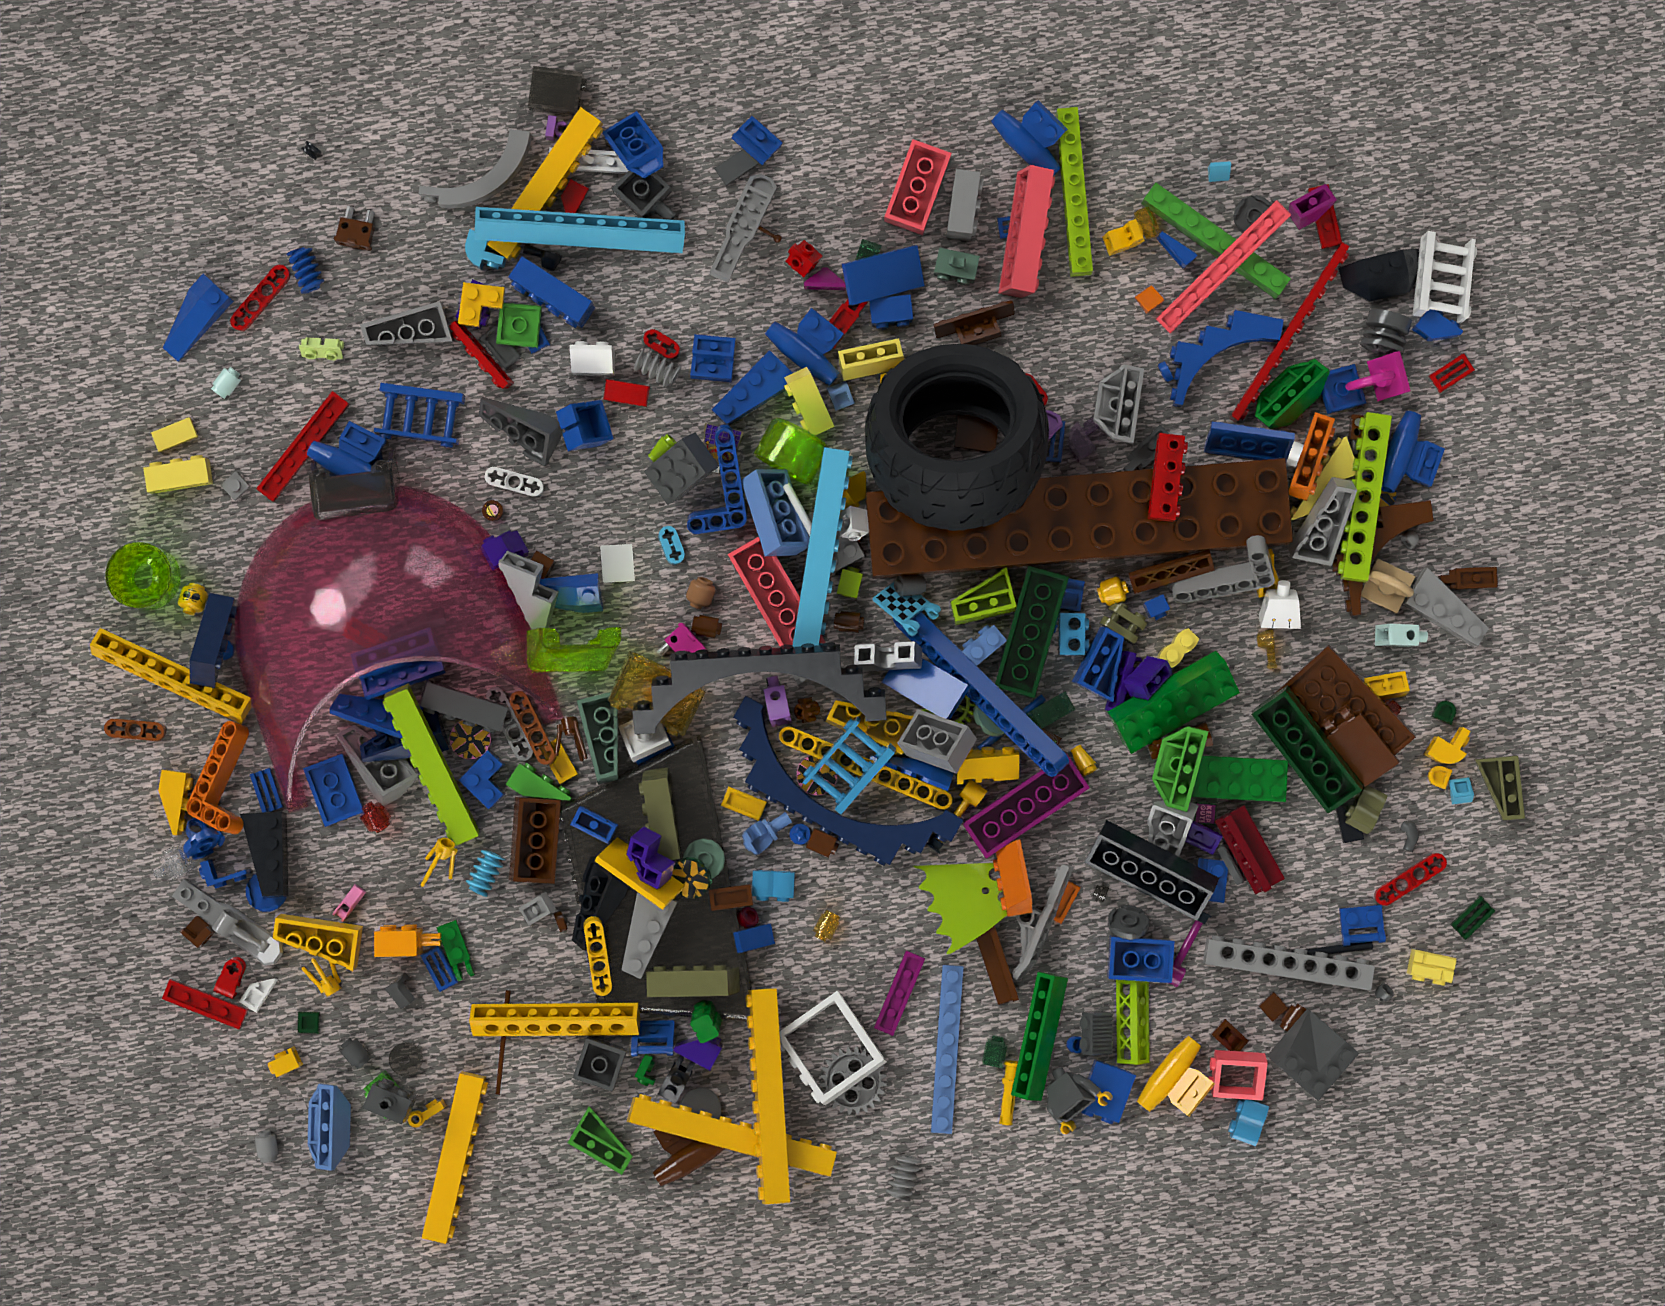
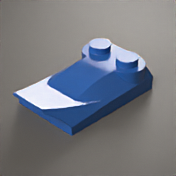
[602,111,663,178]

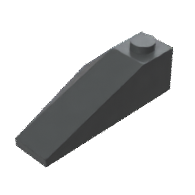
[479,397,562,466]

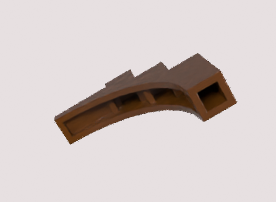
[1331,500,1434,616]

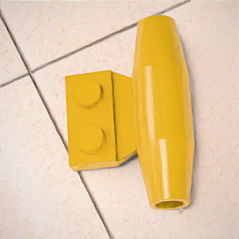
[1137,1036,1215,1117]

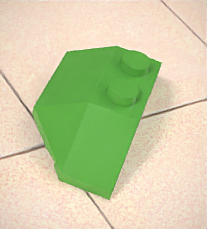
[1152,726,1209,812]

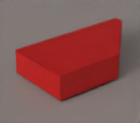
[561,179,589,213]

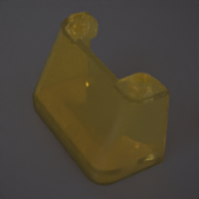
[608,651,706,737]

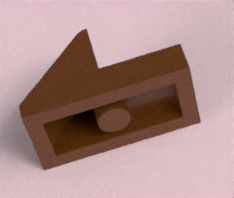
[1211,1019,1249,1051]

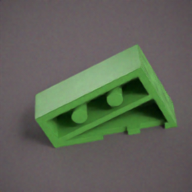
[568,1107,633,1175]

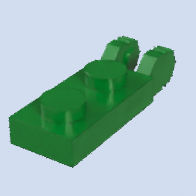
[436,920,475,981]

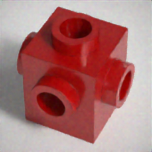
[785,240,823,278]

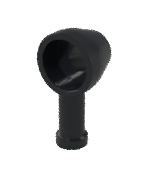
[523,244,562,271]

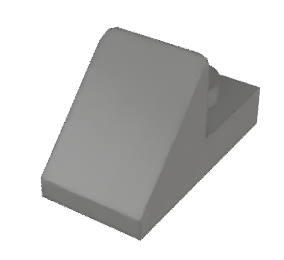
[519,892,556,926]

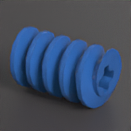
[287,247,324,294]

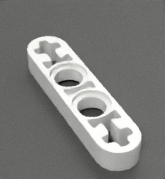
[1286,441,1304,472]

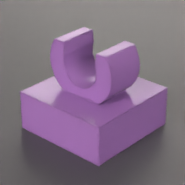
[545,115,567,141]

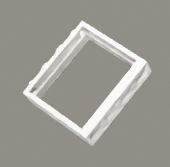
[779,991,887,1105]

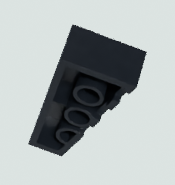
[240,811,289,898]

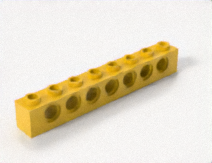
[90,628,252,724]
[469,1003,641,1036]

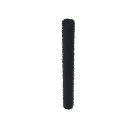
[1290,942,1373,959]

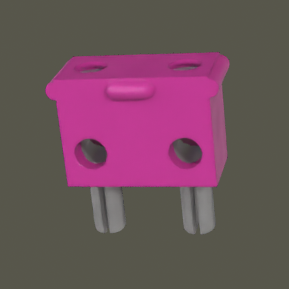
[657,623,707,656]

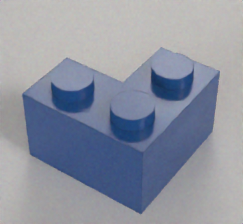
[459,750,506,809]

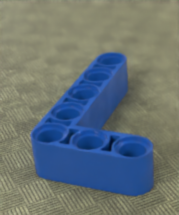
[687,425,747,534]

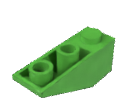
[506,762,573,801]

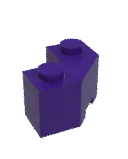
[480,530,529,571]
[627,827,675,889]

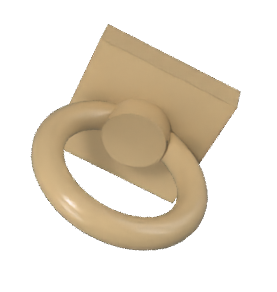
[1361,558,1415,614]

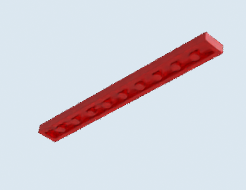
[1229,242,1350,423]

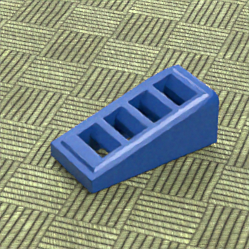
[1157,231,1198,269]

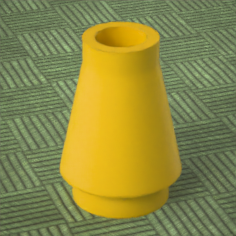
[1070,745,1098,777]

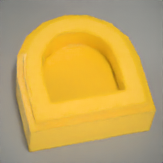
[1428,766,1452,789]

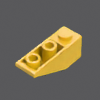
[158,770,193,835]

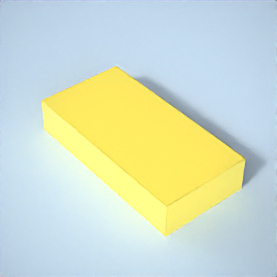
[151,417,198,452]

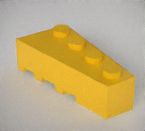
[273,914,363,971]

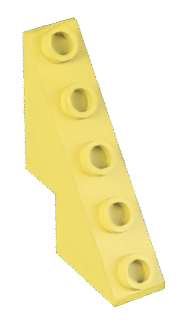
[1290,436,1356,521]

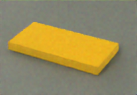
[595,837,685,910]

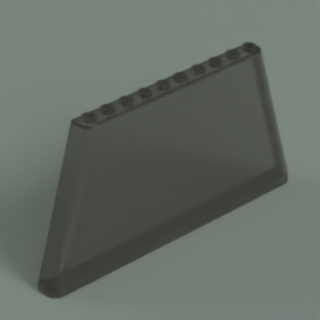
[560,734,753,1022]

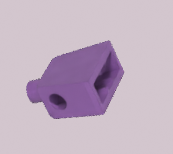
[764,676,792,727]

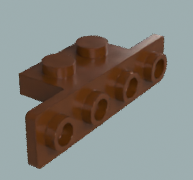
[933,300,1015,345]

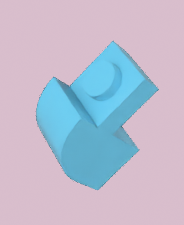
[465,229,507,270]

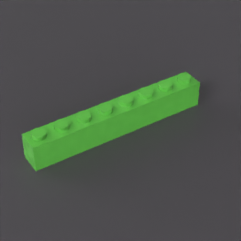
[1141,183,1291,299]

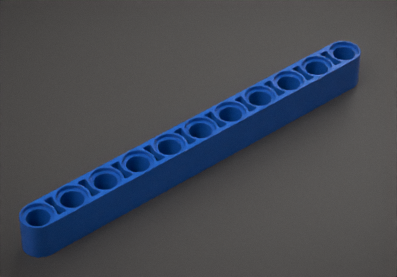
[893,612,1069,777]

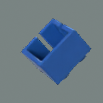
[556,400,614,451]

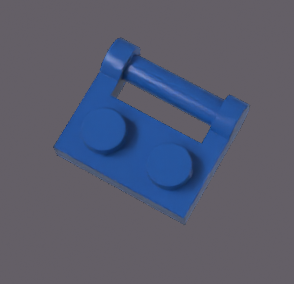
[1339,905,1386,946]
[631,1020,675,1056]

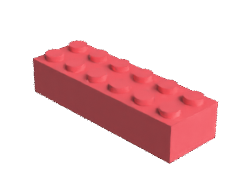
[998,165,1055,298]
[728,537,826,646]

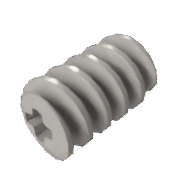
[634,348,681,388]
[886,1154,922,1201]

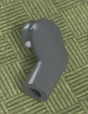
[1400,821,1419,853]

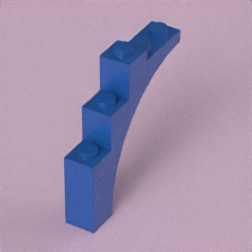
[1169,310,1284,407]

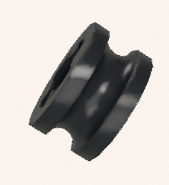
[301,141,322,160]

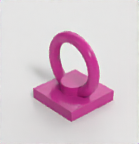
[1345,351,1411,401]

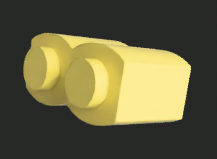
[1157,628,1199,668]

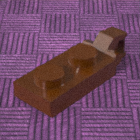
[1438,567,1498,590]

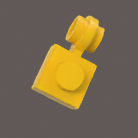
[408,1099,447,1128]

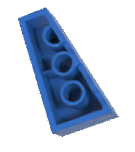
[712,350,793,426]

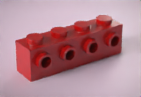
[1148,433,1188,522]

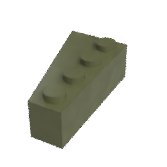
[639,768,680,860]
[646,965,740,997]

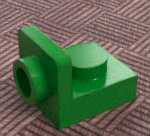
[634,1054,656,1086]

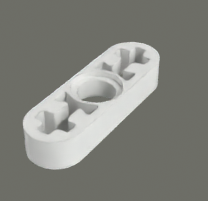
[485,467,544,497]

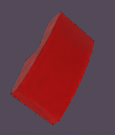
[603,379,650,407]

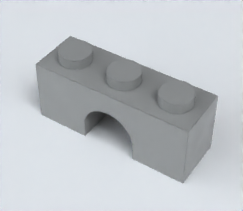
[854,641,922,672]

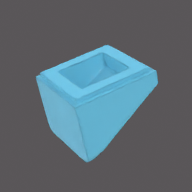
[1208,161,1231,182]
[1449,777,1474,804]

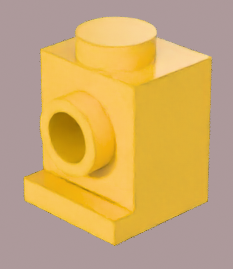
[268,1046,303,1077]

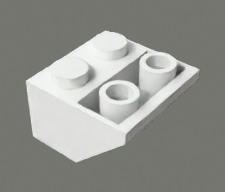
[570,341,615,376]

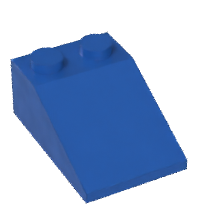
[1107,935,1175,983]

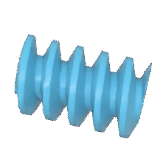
[465,850,506,897]

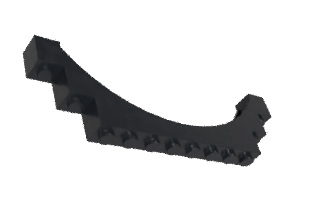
[632,642,887,734]

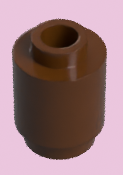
[834,611,864,633]
[691,615,723,639]
[1279,1003,1307,1032]

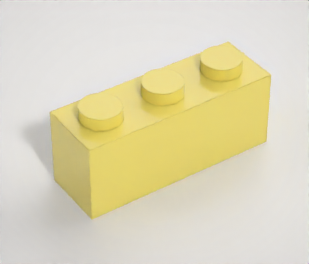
[838,338,904,381]
[784,367,835,437]
[143,455,213,494]

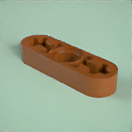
[104,719,166,741]

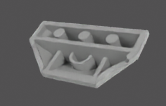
[1093,364,1144,444]

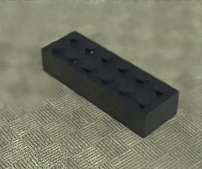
[1084,820,1219,921]

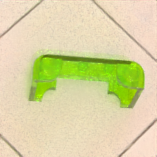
[527,627,621,672]

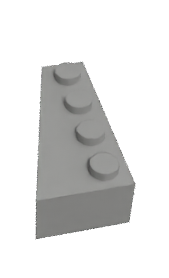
[1402,568,1489,647]

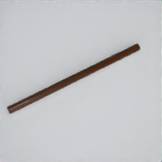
[496,990,511,1095]

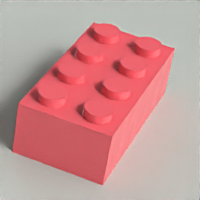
[884,139,952,235]

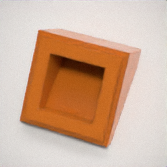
[1134,285,1164,314]

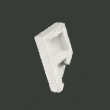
[239,978,278,1013]

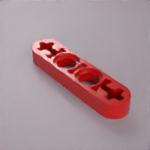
[230,265,291,331]
[1374,853,1447,906]

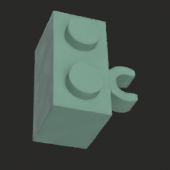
[934,248,980,286]

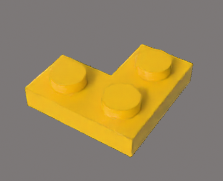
[458,282,505,327]

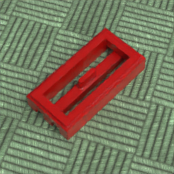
[1428,353,1475,393]

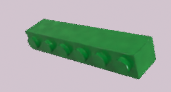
[1011,972,1068,1101]

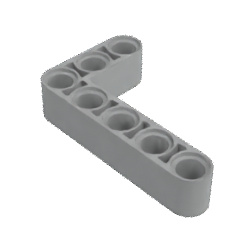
[1171,536,1275,604]

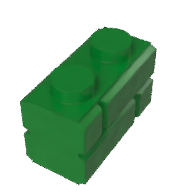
[690,1001,722,1043]

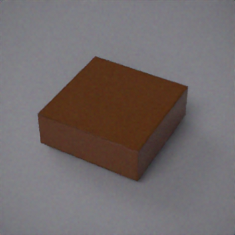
[1258,992,1288,1022]

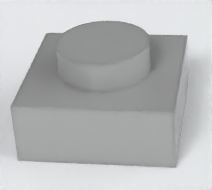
[221,471,251,501]

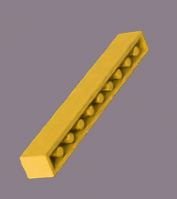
[746,988,790,1205]
[626,1094,837,1177]

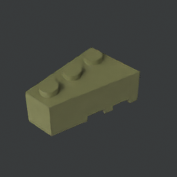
[1474,755,1525,820]

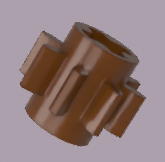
[794,697,820,723]

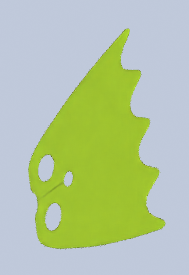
[913,863,1007,954]

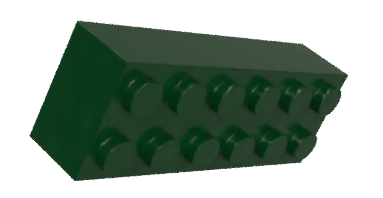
[995,566,1069,698]
[1251,685,1364,814]

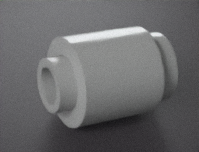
[255,1130,279,1163]

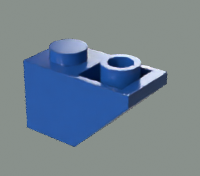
[1411,309,1463,341]

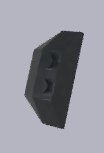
[1338,248,1419,302]

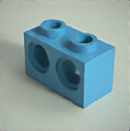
[1058,613,1089,656]

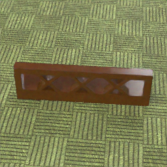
[1128,550,1215,594]
[976,925,1019,1005]

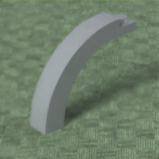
[419,129,532,208]

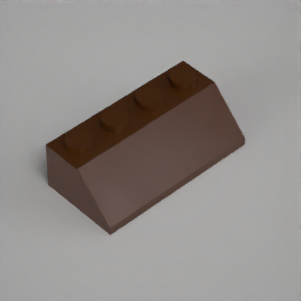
[509,797,561,884]

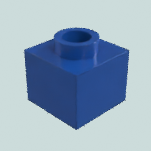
[1143,594,1170,620]

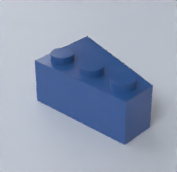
[1072,627,1124,702]

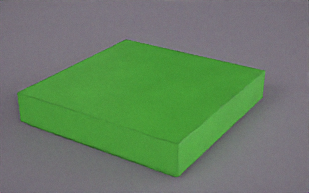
[496,303,542,348]

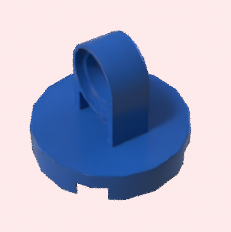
[183,818,225,860]

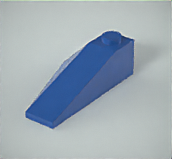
[163,274,234,362]

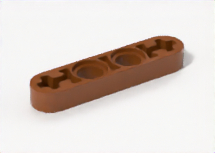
[509,691,556,766]

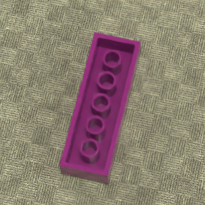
[962,753,1090,859]

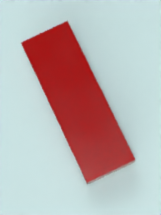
[1308,184,1342,249]

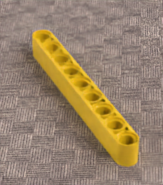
[779,726,952,810]

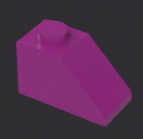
[1289,184,1337,230]

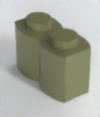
[1345,785,1388,834]

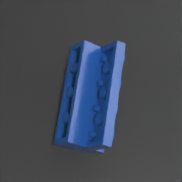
[351,627,446,700]

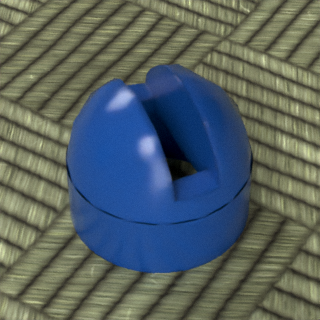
[1066,1036,1082,1053]

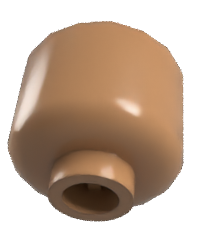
[686,577,716,609]

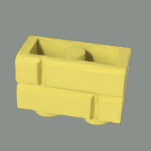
[1407,949,1456,986]

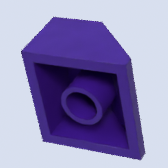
[673,1037,723,1071]

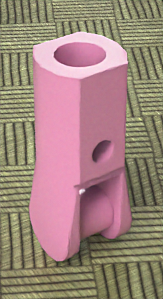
[333,884,366,922]

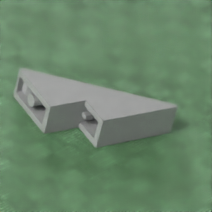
[498,551,558,645]

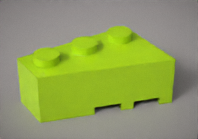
[950,567,1017,626]

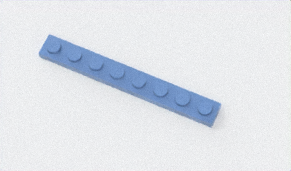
[931,965,963,1134]

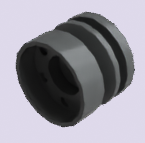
[1360,309,1412,356]

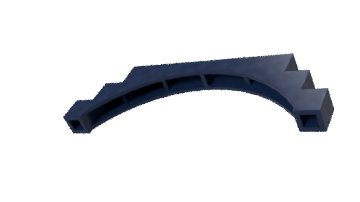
[733,696,964,866]

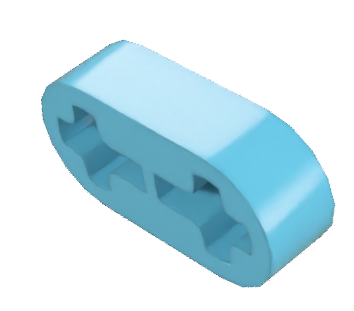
[658,526,685,565]

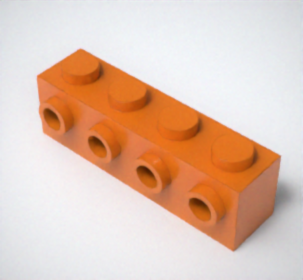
[1288,412,1336,501]

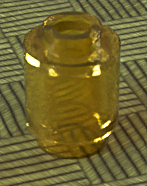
[1133,207,1160,239]
[813,910,841,942]

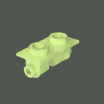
[299,337,344,361]

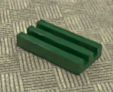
[1450,896,1495,940]

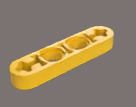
[583,916,612,996]

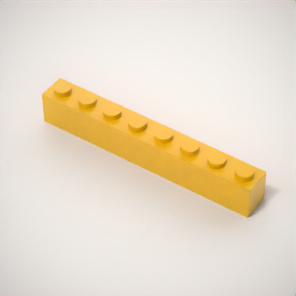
[487,107,603,261]
[422,1071,489,1244]

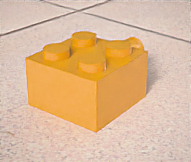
[374,924,442,957]

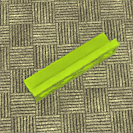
[1116,979,1150,1065]

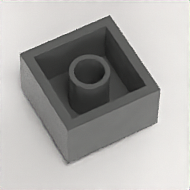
[573,1036,628,1092]

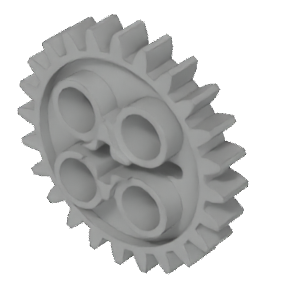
[819,1046,887,1115]

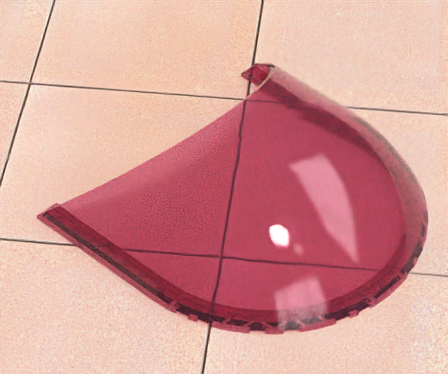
[235,484,564,813]

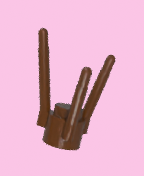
[555,716,588,762]

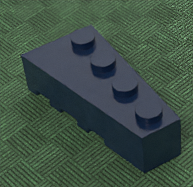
[189,593,238,688]

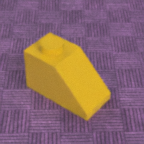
[840,471,866,512]

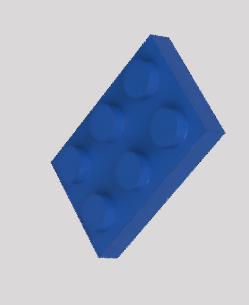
[303,754,365,827]

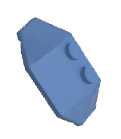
[307,1084,351,1171]

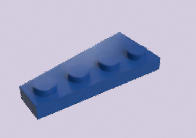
[329,694,423,739]

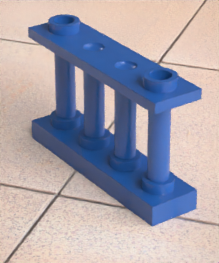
[374,383,465,448]

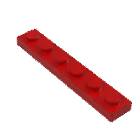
[256,391,350,502]

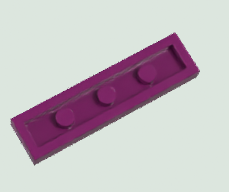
[874,950,925,1036]

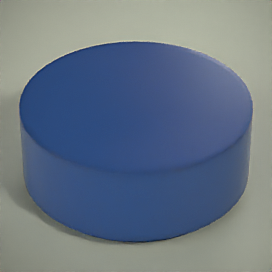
[1158,361,1174,383]

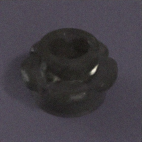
[1093,883,1109,902]

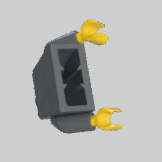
[1046,1068,1113,1134]

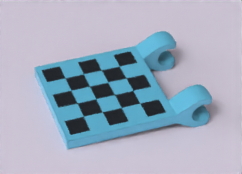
[872,581,941,636]

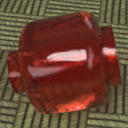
[360,801,391,833]

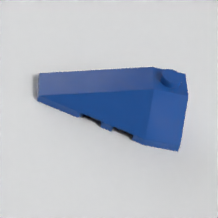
[539,573,603,613]
[870,756,954,791]

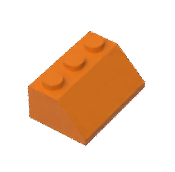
[993,839,1032,917]

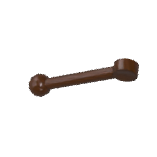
[758,225,782,243]

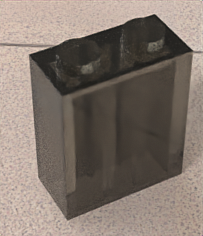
[528,66,587,117]

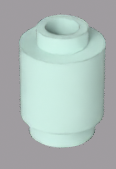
[211,367,241,399]

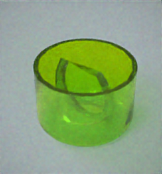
[753,418,829,486]
[105,542,181,610]

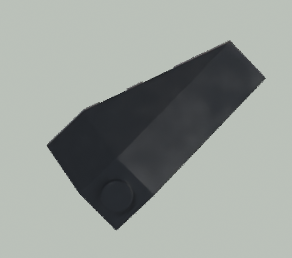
[572,856,629,951]

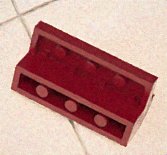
[1215,804,1285,895]

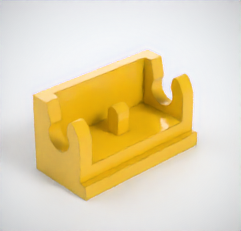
[1364,671,1410,700]

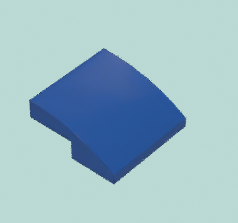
[690,334,736,382]

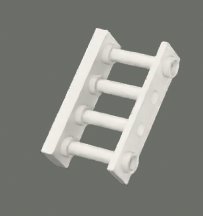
[1413,231,1477,324]

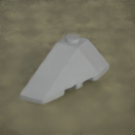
[337,725,418,808]
[1147,800,1198,857]

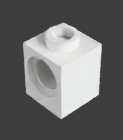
[839,506,869,541]

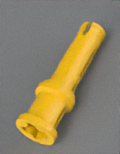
[999,1060,1018,1126]

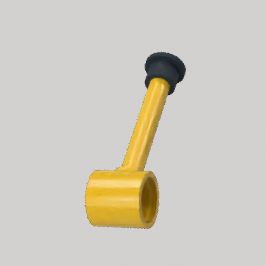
[926,779,987,854]

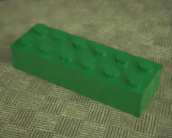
[1107,651,1240,754]
[1158,756,1288,802]

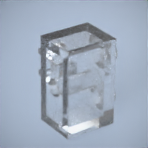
[153,845,198,881]

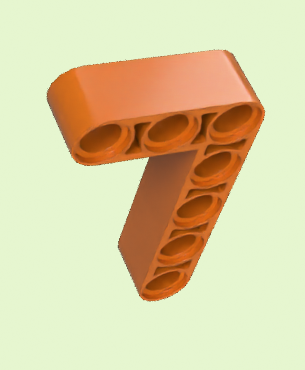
[186,721,249,835]

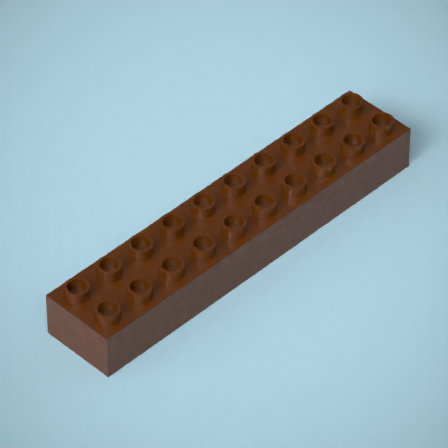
[866,458,1293,579]

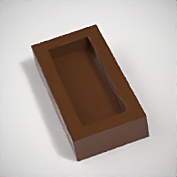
[709,884,753,911]

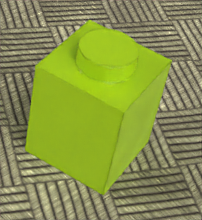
[837,567,863,599]

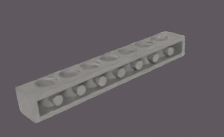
[1203,935,1375,991]

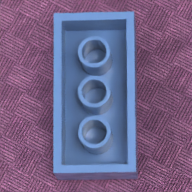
[741,469,809,556]

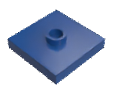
[1321,364,1367,414]

